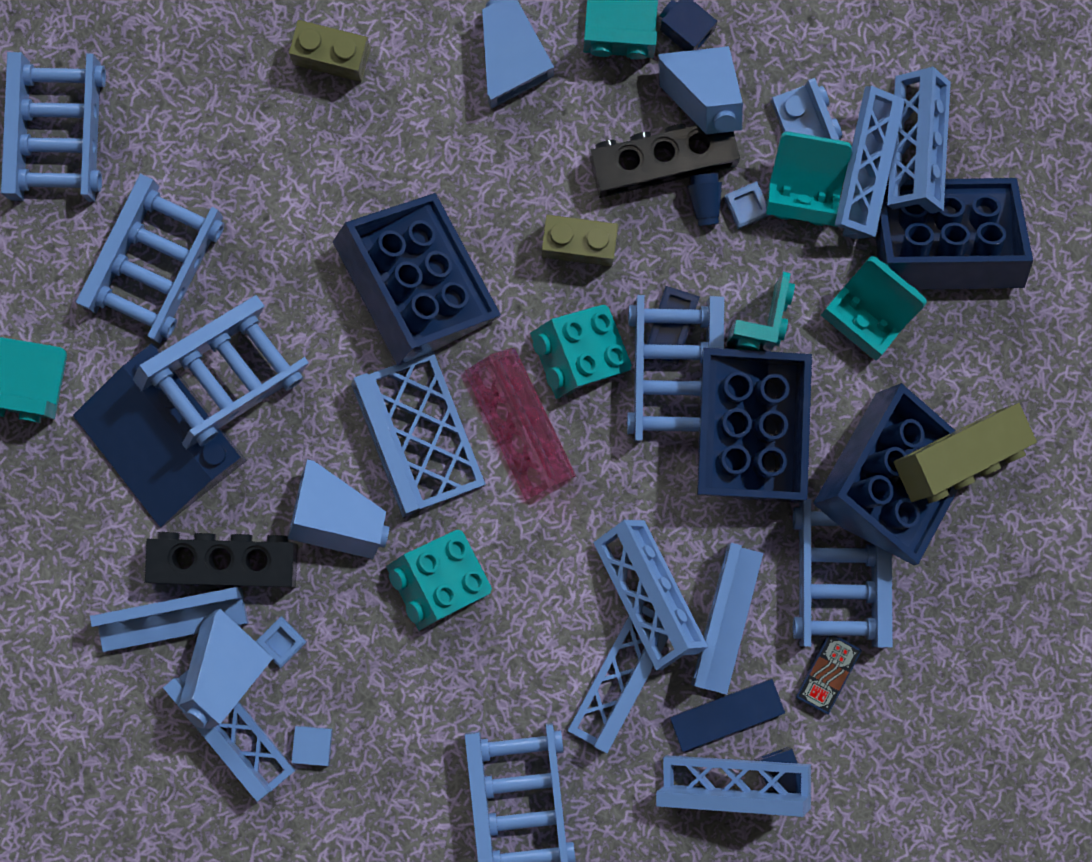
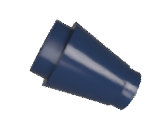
[687,173,722,226]

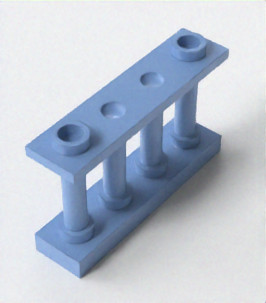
[1,52,106,202]
[76,173,224,344]
[133,295,309,449]
[627,295,724,443]
[793,499,893,647]
[465,723,576,862]

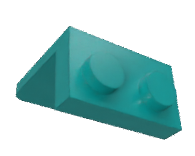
[583,0,658,59]
[766,131,852,227]
[820,256,927,361]
[726,272,795,352]
[530,305,632,399]
[0,337,67,423]
[386,530,492,631]

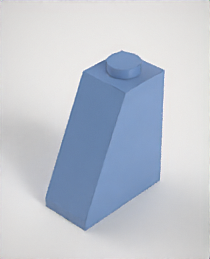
[482,0,554,109]
[658,46,743,134]
[288,459,389,559]
[179,609,273,730]

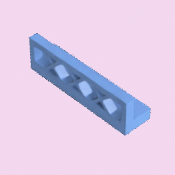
[887,67,951,213]
[835,86,905,239]
[593,520,708,670]
[691,543,763,695]
[90,587,249,652]
[567,605,668,753]
[163,669,296,802]
[656,755,811,817]

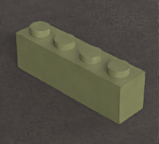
[893,403,1037,504]

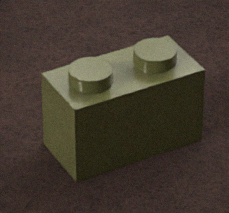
[289,20,371,82]
[542,214,618,267]

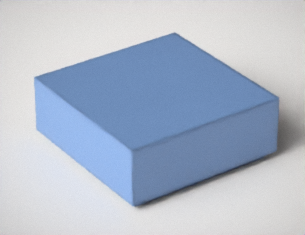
[724,181,770,229]
[255,616,307,668]
[292,726,333,766]

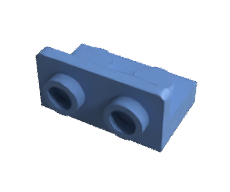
[771,78,842,140]

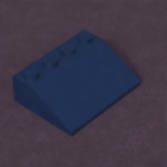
[876,178,1033,290]
[332,193,501,366]
[73,343,247,528]
[697,348,812,503]
[813,383,958,565]

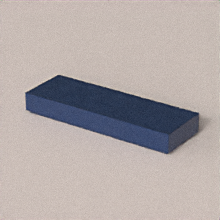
[669,679,785,752]

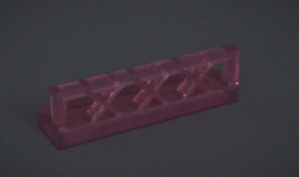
[464,347,576,500]

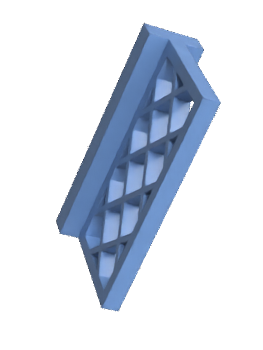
[351,351,486,517]

